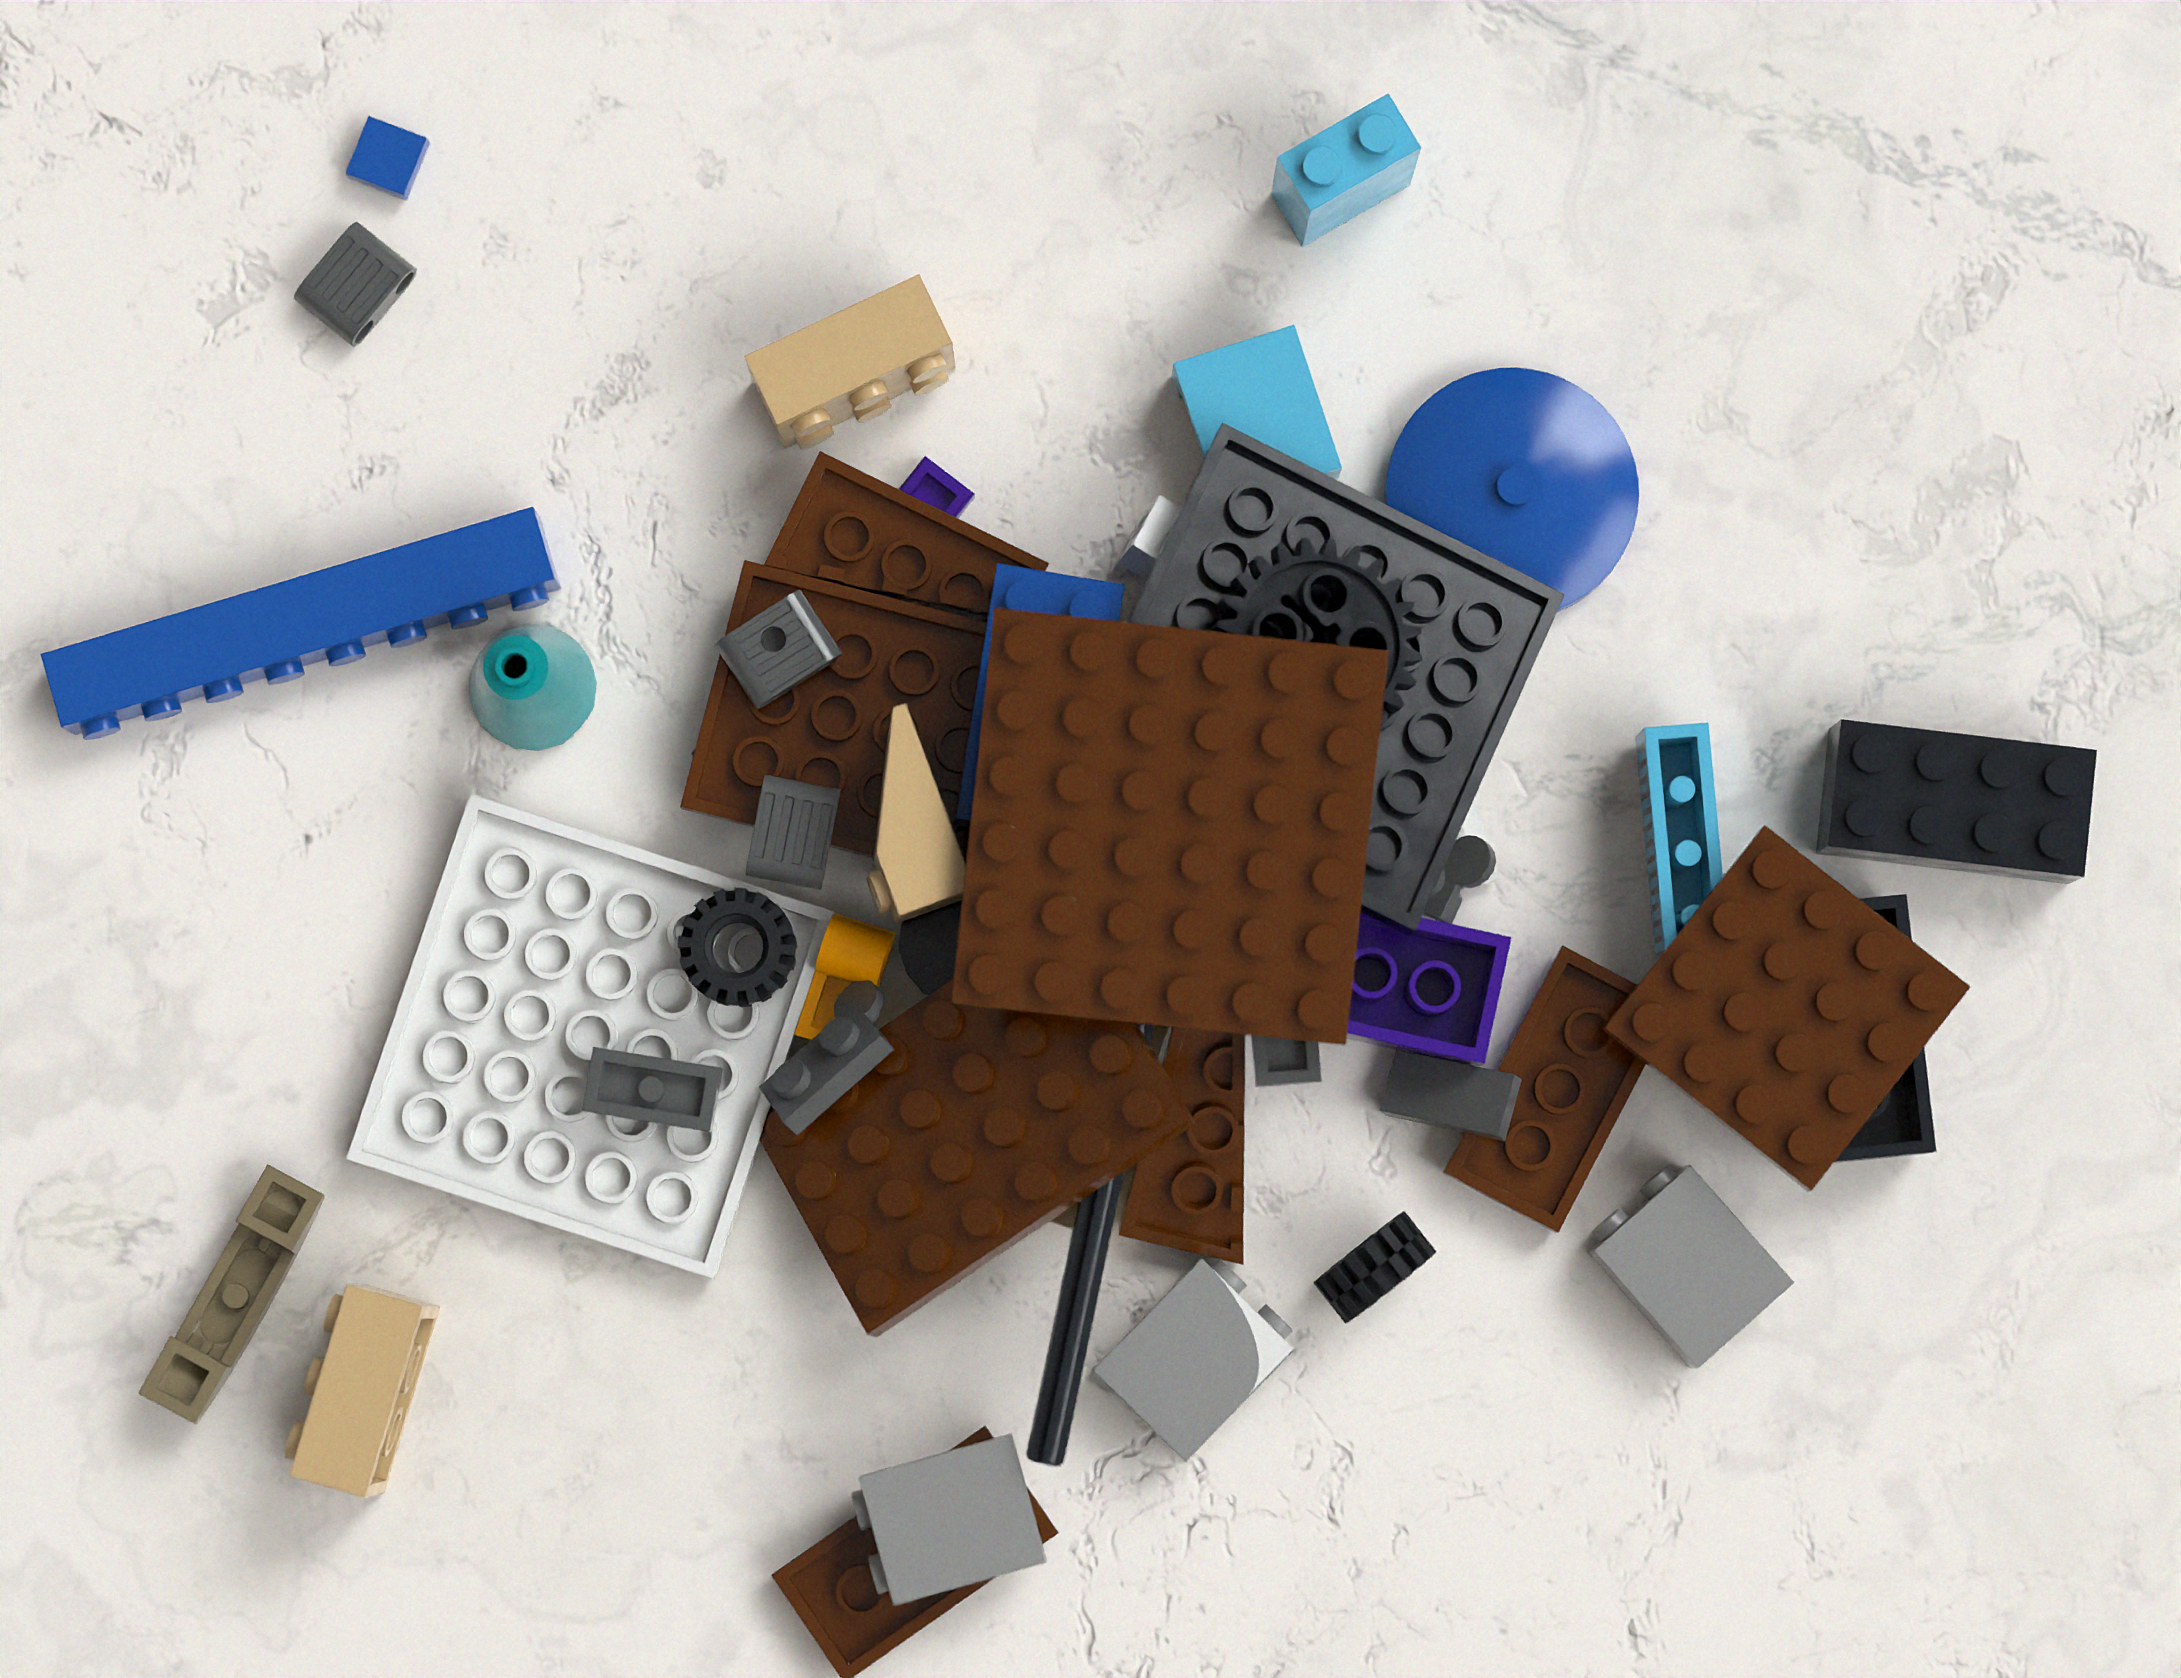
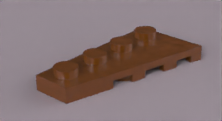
[764,451,1049,615]
[1119,1027,1245,1265]

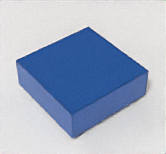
[345,116,430,200]

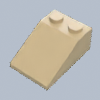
[866,703,966,924]

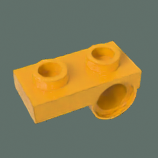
[794,913,896,1041]

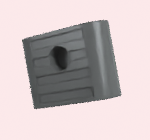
[294,222,417,346]
[715,590,843,710]
[745,775,841,890]

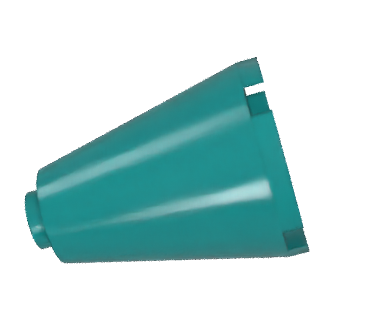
[469,624,597,751]

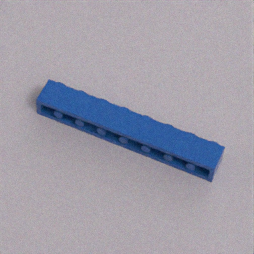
[40,506,561,740]

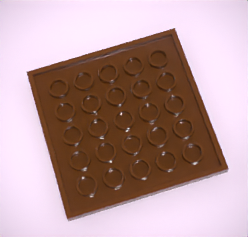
[951,608,1389,1045]

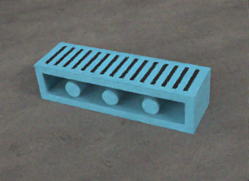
[1635,723,1723,960]

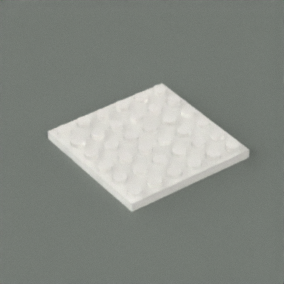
[346,794,835,1279]

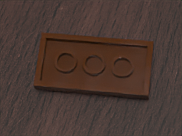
[1442,945,1646,1233]
[771,1425,1059,1678]

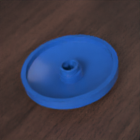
[1384,367,1639,612]

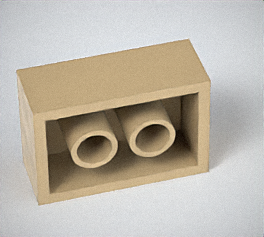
[744,274,956,450]
[285,1284,440,1498]

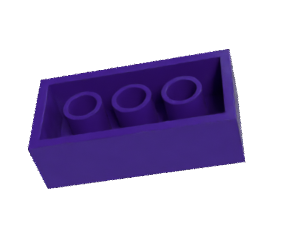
[1347,912,1512,1067]

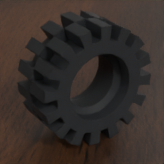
[678,888,797,1007]
[1314,1211,1437,1324]

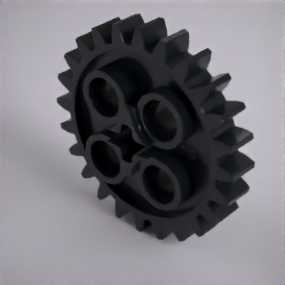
[1211,537,1423,728]

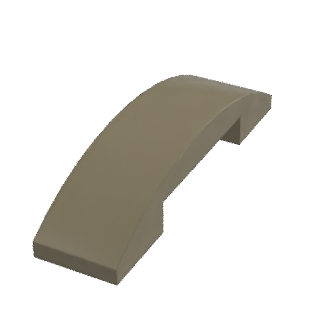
[138,1164,325,1425]

